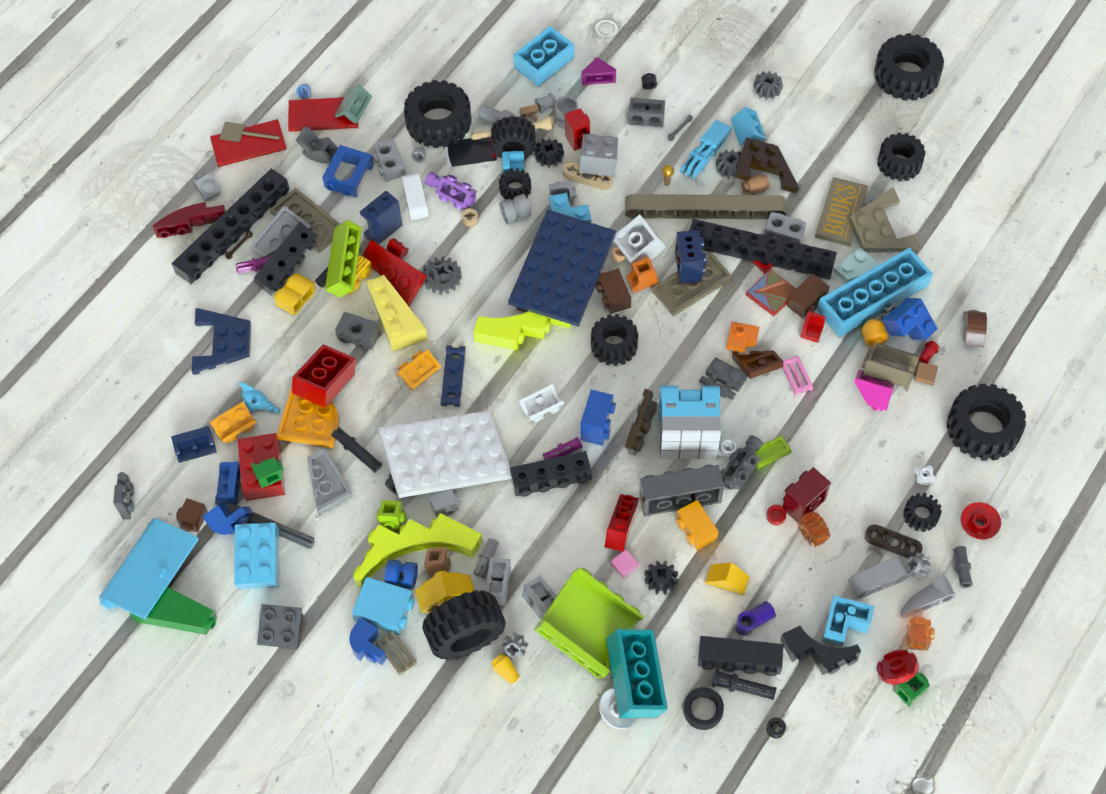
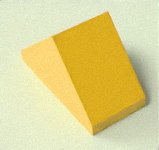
[705,562,750,596]

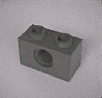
[335,312,380,350]

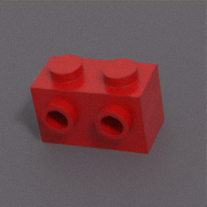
[565,108,590,151]

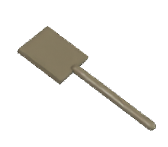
[219,122,280,142]

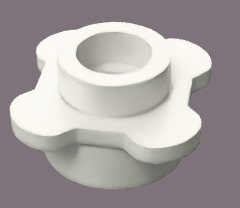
[718,439,739,459]
[914,465,936,485]

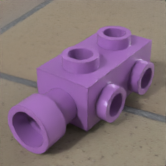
[425,171,477,210]

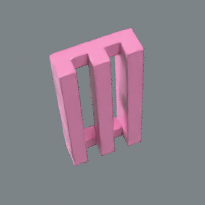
[782,356,813,395]

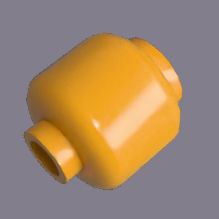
[861,319,888,347]

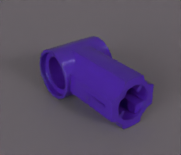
[735,601,776,636]

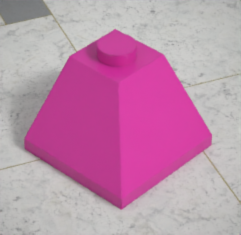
[855,369,895,411]

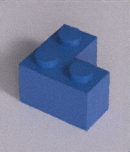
[882,298,938,340]
[581,389,616,446]

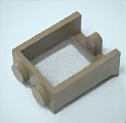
[861,342,920,391]

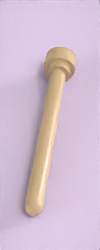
[470,116,554,140]

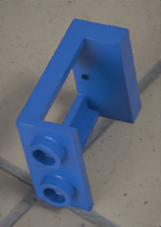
[322,145,374,198]

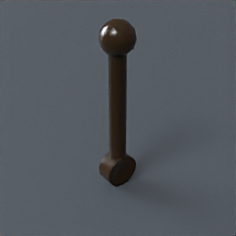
[225,231,253,260]

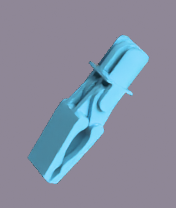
[680,120,732,179]

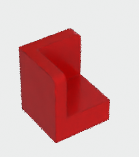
[800,311,826,343]

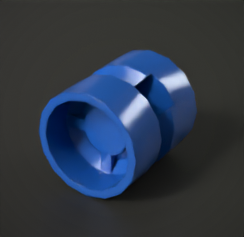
[384,559,418,589]

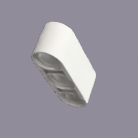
[401,173,429,220]

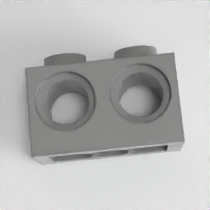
[372,139,406,182]
[764,212,806,243]
[485,557,511,606]
[522,575,556,619]

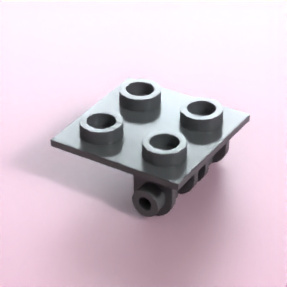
[257,604,303,649]

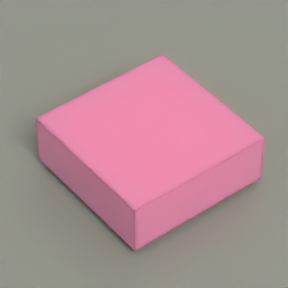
[610,550,639,578]

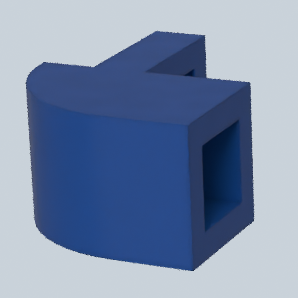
[203,505,253,535]
[349,618,387,665]

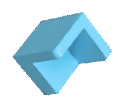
[502,151,524,175]

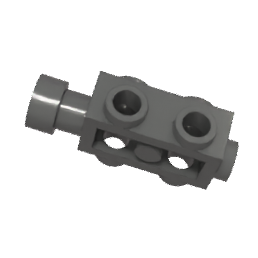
[721,435,763,490]

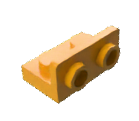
[395,349,441,391]
[209,402,257,443]

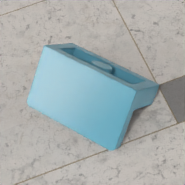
[731,107,766,146]

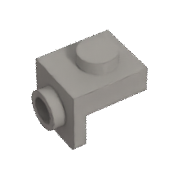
[193,173,221,201]
[549,181,577,205]

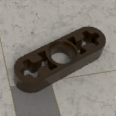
[865,524,923,559]

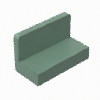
[334,85,372,124]

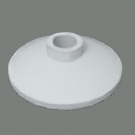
[599,688,637,729]

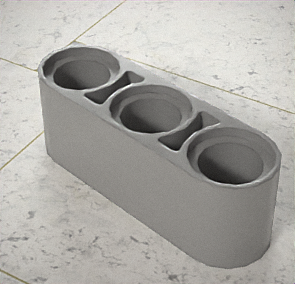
[848,557,910,599]

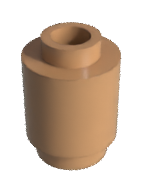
[741,174,770,195]

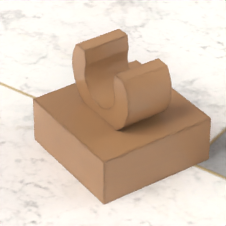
[519,104,539,122]

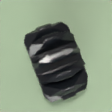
[534,137,564,168]
[644,560,678,595]

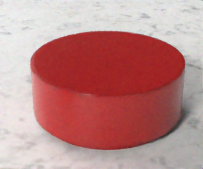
[766,505,787,526]

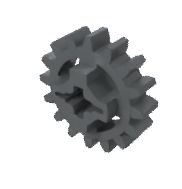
[422,256,462,295]

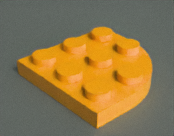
[277,386,339,449]

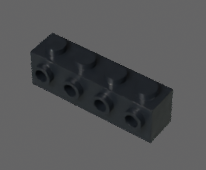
[253,222,317,295]
[510,451,592,497]

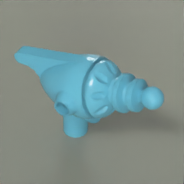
[239,382,280,413]

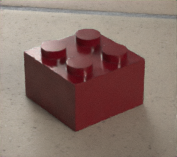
[782,467,831,524]

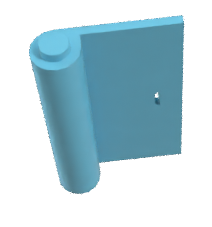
[98,518,199,619]

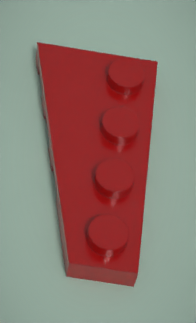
[362,240,427,307]

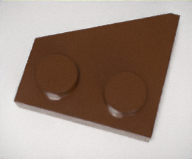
[732,350,784,379]

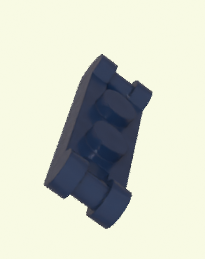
[441,345,466,407]

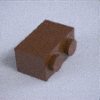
[596,268,631,314]
[786,273,830,319]

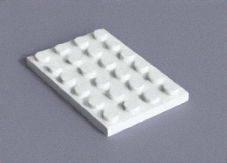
[378,411,511,498]

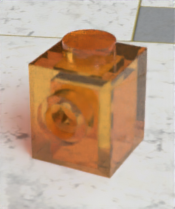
[907,617,935,651]

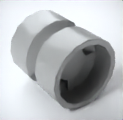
[555,96,578,129]
[499,194,531,224]

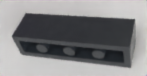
[697,636,784,676]

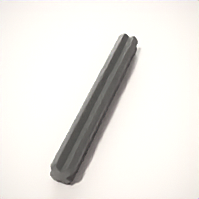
[227,503,315,548]

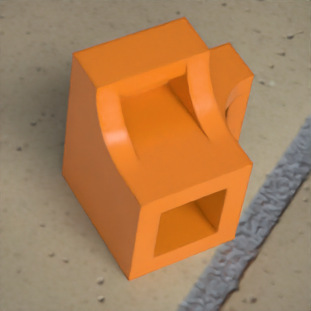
[626,257,659,293]
[726,321,760,353]

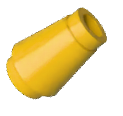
[491,653,521,685]

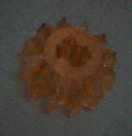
[798,511,830,547]

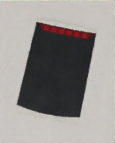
[445,137,500,167]

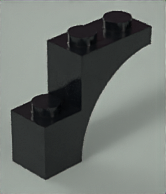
[780,625,861,675]

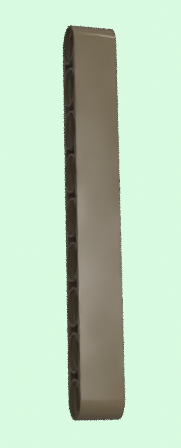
[625,194,786,219]

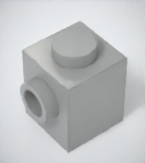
[428,489,460,518]

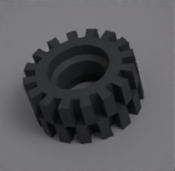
[499,168,531,201]
[903,493,942,532]

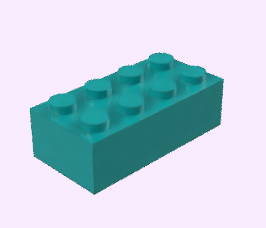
[606,629,668,718]

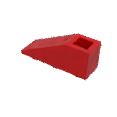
[604,494,639,552]

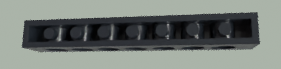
[171,168,290,284]
[689,219,837,280]

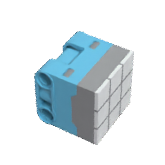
[659,385,721,459]

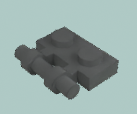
[699,357,748,400]
[113,472,135,520]

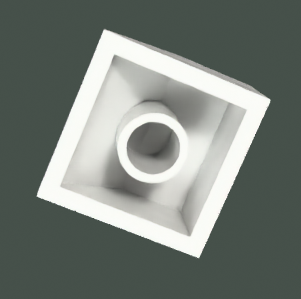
[614,215,666,264]

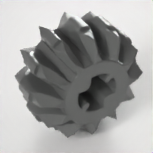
[753,70,783,100]
[715,149,740,180]

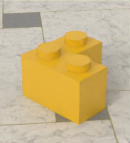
[415,571,475,613]

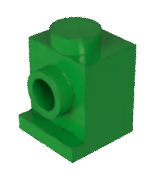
[251,457,284,488]
[894,672,930,707]

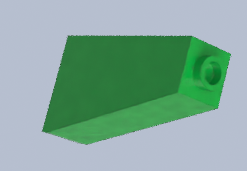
[129,587,217,635]

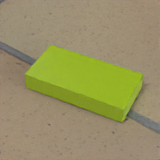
[755,435,792,469]

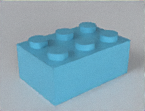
[513,26,574,87]
[234,523,279,589]

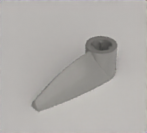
[900,577,956,617]

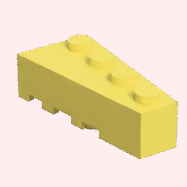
[366,275,428,352]

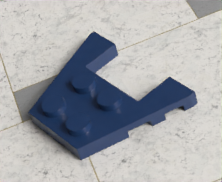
[191,308,252,375]

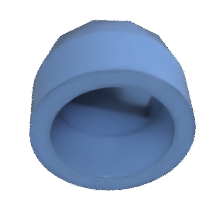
[296,84,311,99]

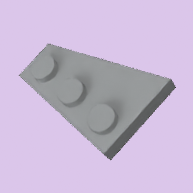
[250,206,313,258]
[307,448,353,515]

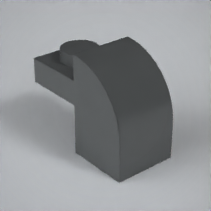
[296,127,338,163]

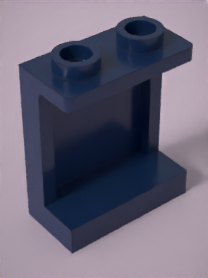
[360,191,403,244]

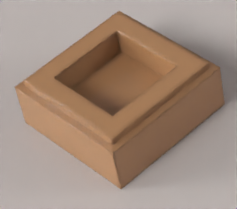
[915,362,938,385]

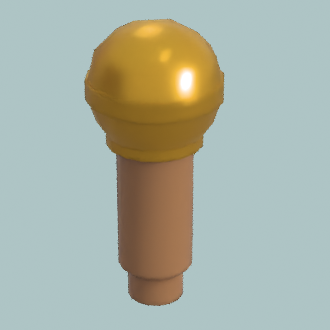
[662,165,674,186]

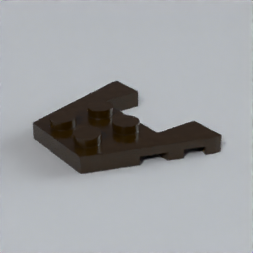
[733,137,799,193]
[624,389,659,456]

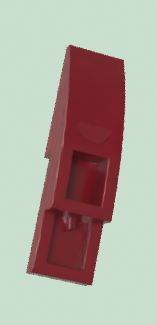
[153,202,226,238]

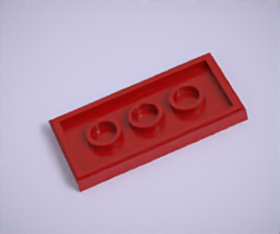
[288,97,359,132]
[210,119,287,167]

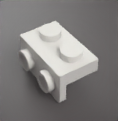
[518,384,565,423]

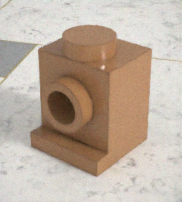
[424,547,451,578]

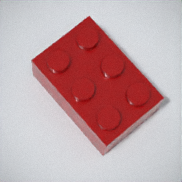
[292,344,356,408]
[237,433,285,501]

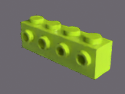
[325,220,362,298]

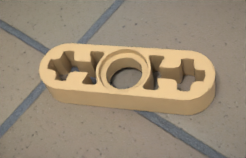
[563,162,613,190]

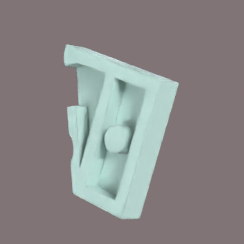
[833,247,880,283]

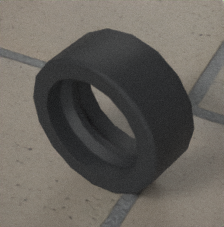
[683,687,724,730]

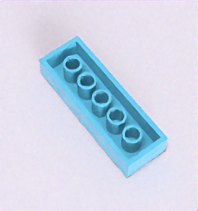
[817,247,933,337]

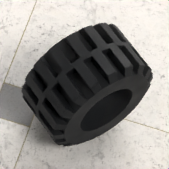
[491,116,536,159]
[877,132,926,182]
[591,314,638,366]

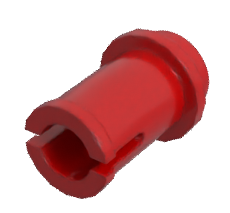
[919,341,939,364]

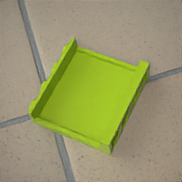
[534,567,644,679]

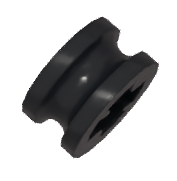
[641,73,657,90]
[766,717,786,739]

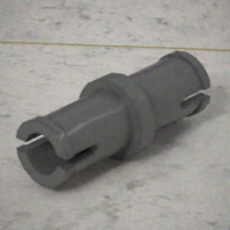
[953,546,973,588]

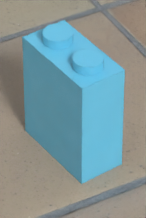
[352,577,415,635]

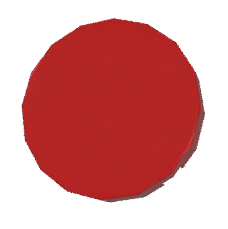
[876,649,919,685]

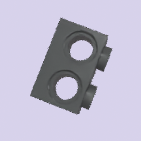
[628,98,665,127]

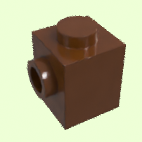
[176,498,208,532]

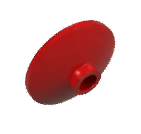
[960,502,1001,540]

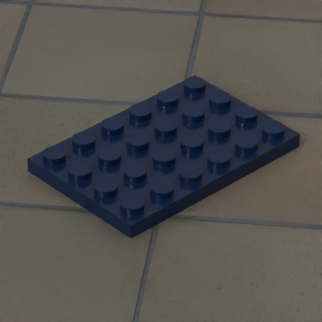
[508,209,616,327]

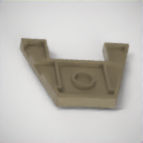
[849,187,921,252]

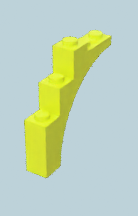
[473,311,571,351]
[353,513,483,588]

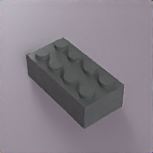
[639,464,724,517]

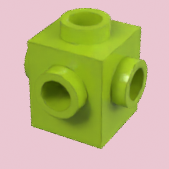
[377,500,407,531]

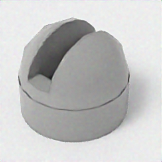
[411,147,426,162]

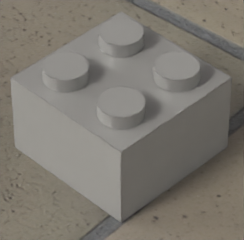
[579,134,618,177]

